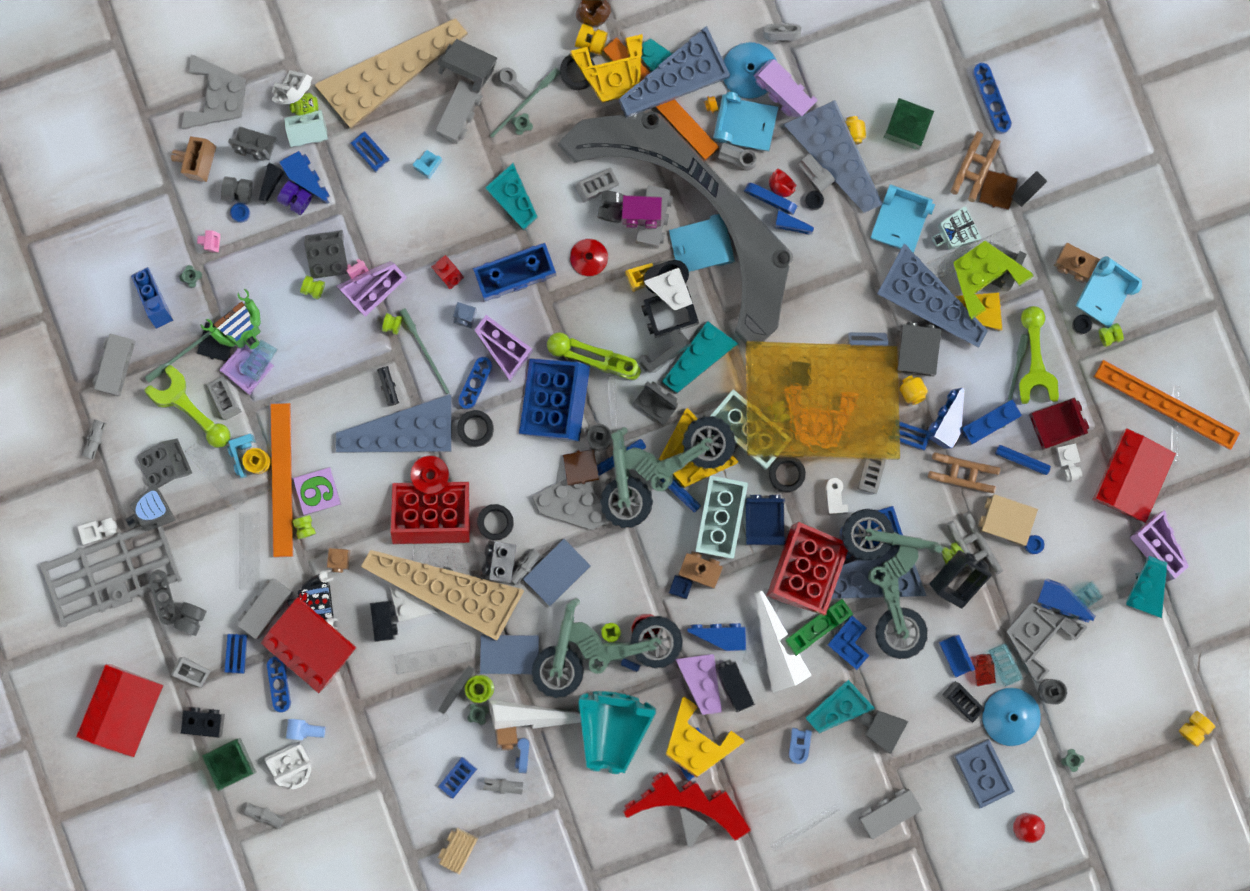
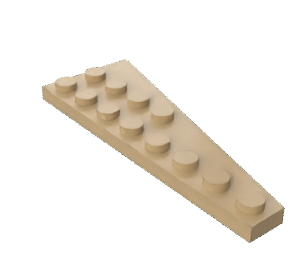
[315,18,468,129]
[361,550,524,641]

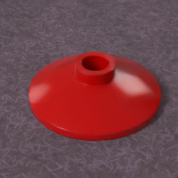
[570,239,608,277]
[411,456,449,494]

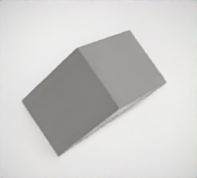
[171,657,210,688]
[680,807,707,848]

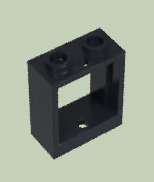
[641,286,699,338]
[929,550,992,609]
[717,660,755,713]

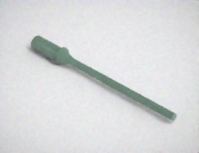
[490,67,560,138]
[399,308,450,394]
[145,332,210,383]
[1002,334,1029,428]

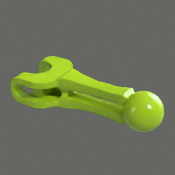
[1019,306,1059,404]
[547,332,641,380]
[144,365,231,448]

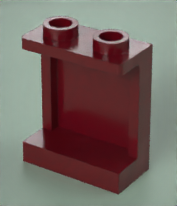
[1029,397,1089,450]

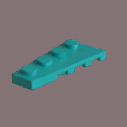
[662,321,738,394]

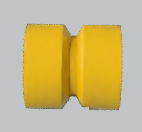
[575,23,608,56]
[242,448,271,475]
[1178,710,1216,748]

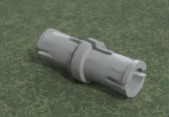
[82,419,106,459]
[511,548,542,585]
[483,778,524,795]
[244,803,285,829]

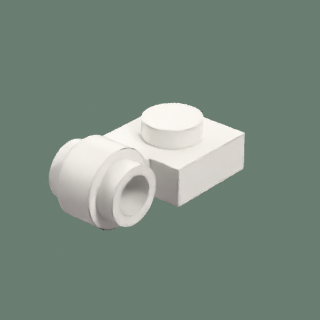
[1056,443,1082,482]
[78,518,118,545]

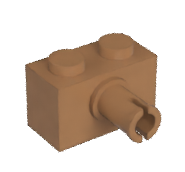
[171,136,216,182]
[1053,243,1100,283]
[678,551,723,589]

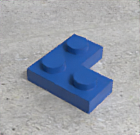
[827,616,869,670]

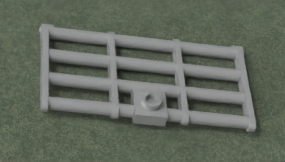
[40,526,182,628]

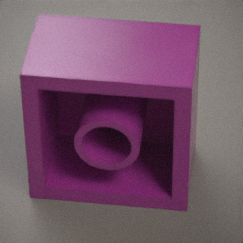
[622,196,662,229]

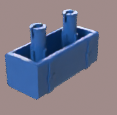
[473,243,557,302]

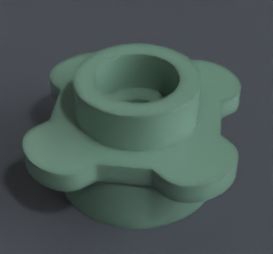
[511,113,533,135]
[179,265,202,288]
[467,704,489,725]
[1061,749,1084,772]

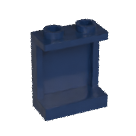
[746,495,785,545]

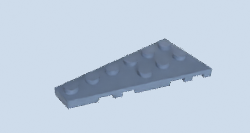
[619,25,730,118]

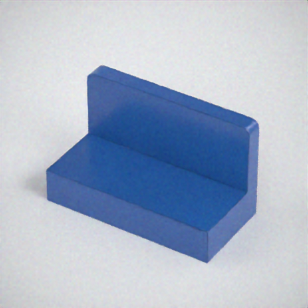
[938,635,975,678]

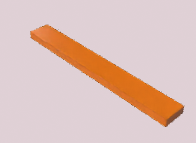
[603,37,719,161]
[1094,360,1240,450]
[271,403,294,557]

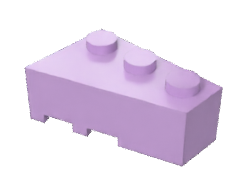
[754,59,817,117]
[336,261,407,317]
[475,315,533,382]
[1130,510,1189,582]
[676,654,722,715]

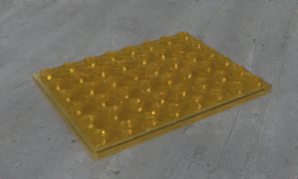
[746,341,900,460]

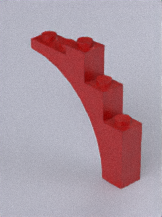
[623,772,751,841]

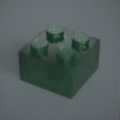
[883,98,934,151]
[202,738,257,791]

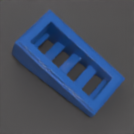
[775,210,814,235]
[438,757,478,799]

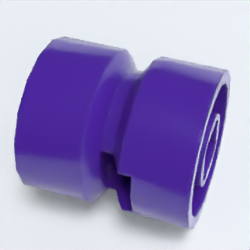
[277,181,313,216]

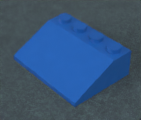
[519,358,590,442]

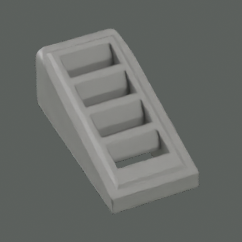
[575,168,619,203]
[206,376,242,420]
[858,452,887,494]

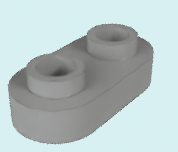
[763,24,801,42]

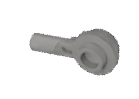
[498,68,531,99]

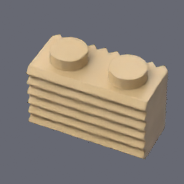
[438,828,478,874]

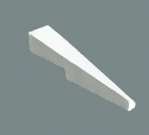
[754,590,811,693]
[488,700,581,729]

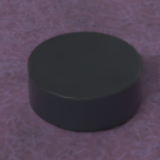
[805,191,824,211]
[1072,315,1092,335]

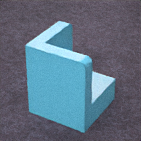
[413,150,443,179]

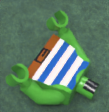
[200,289,261,350]

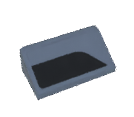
[848,332,888,348]

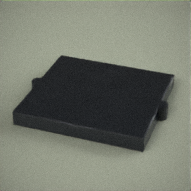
[197,322,232,362]

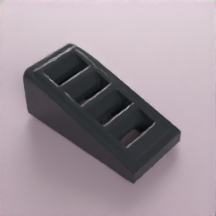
[259,162,284,205]
[943,681,985,723]

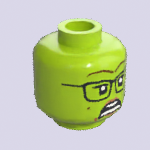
[290,93,319,116]

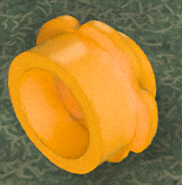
[704,95,719,114]

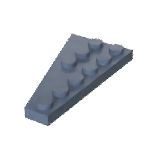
[784,100,882,213]
[877,243,988,348]
[336,394,452,453]
[831,545,927,599]

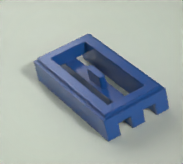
[350,131,390,172]
[888,420,929,451]
[225,634,248,674]

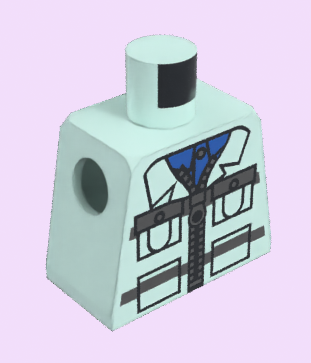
[932,206,982,250]

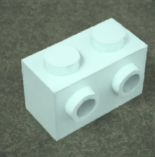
[284,110,328,147]

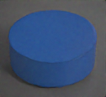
[230,203,250,223]
[1024,535,1045,554]

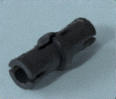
[377,366,399,406]

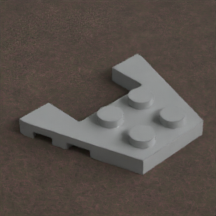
[182,55,247,129]
[1005,603,1087,684]

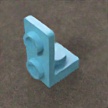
[227,434,255,478]

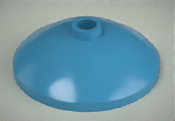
[723,42,777,99]
[982,688,1041,746]

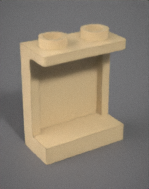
[978,494,1038,546]

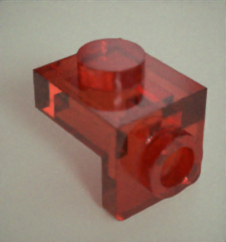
[971,654,996,686]

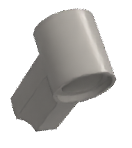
[718,143,756,170]
[797,154,835,193]

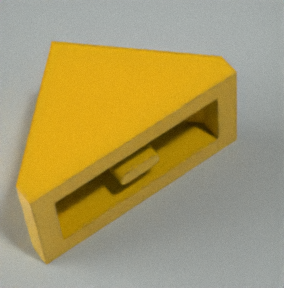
[625,263,653,292]

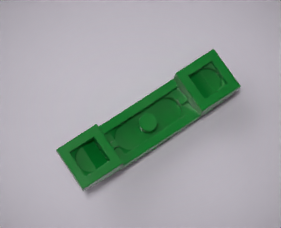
[784,599,853,656]

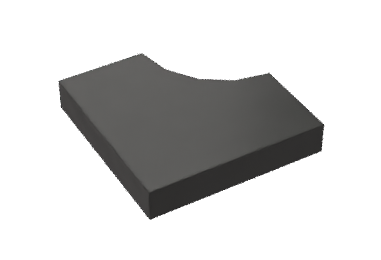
[438,666,474,714]

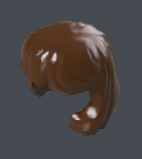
[575,0,611,27]

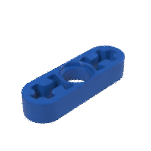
[744,182,798,215]
[459,357,492,410]
[267,657,291,712]

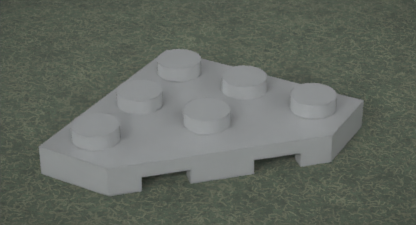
[532,479,609,530]

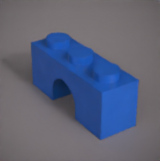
[962,399,1022,445]

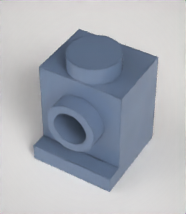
[453,302,477,328]

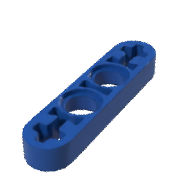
[973,63,1012,134]

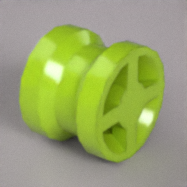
[382,313,402,335]
[601,623,620,642]

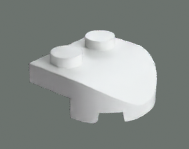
[272,70,312,104]
[265,741,311,789]

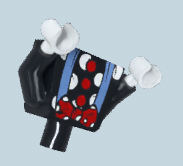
[288,570,338,630]

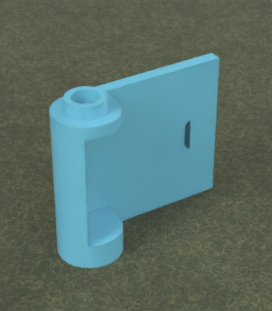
[713,92,779,151]
[870,184,935,253]
[669,214,735,272]
[1075,256,1142,328]

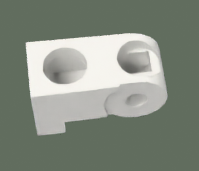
[825,478,848,515]

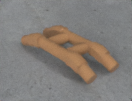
[950,131,1001,202]
[928,452,1000,494]

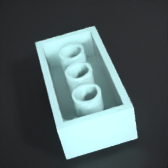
[711,389,792,470]
[695,476,748,559]

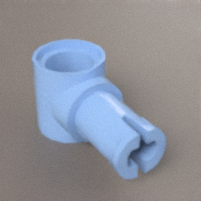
[286,719,325,740]

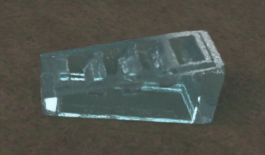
[240,340,278,382]
[1069,580,1104,619]
[988,643,1023,687]

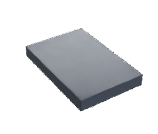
[523,539,591,606]
[480,635,539,674]
[954,739,1015,809]

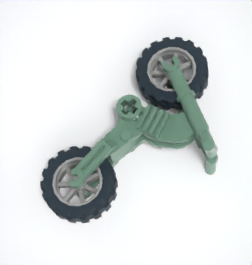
[600,416,736,528]
[842,509,943,659]
[531,598,683,698]

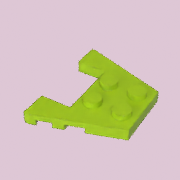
[953,241,1034,320]

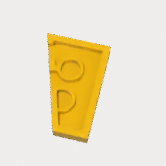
[955,292,1003,331]

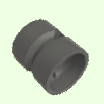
[221,176,253,205]
[597,190,626,223]
[587,424,612,451]
[173,602,207,636]
[1038,679,1067,705]

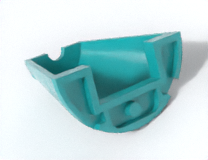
[579,691,656,774]

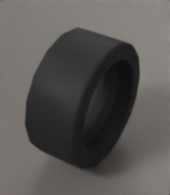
[560,54,595,90]
[1011,171,1047,207]
[457,410,494,447]
[769,456,806,493]
[477,504,514,541]

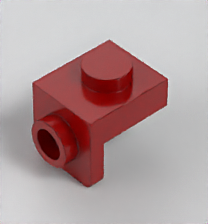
[431,255,464,289]

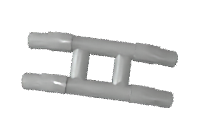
[947,512,1003,575]

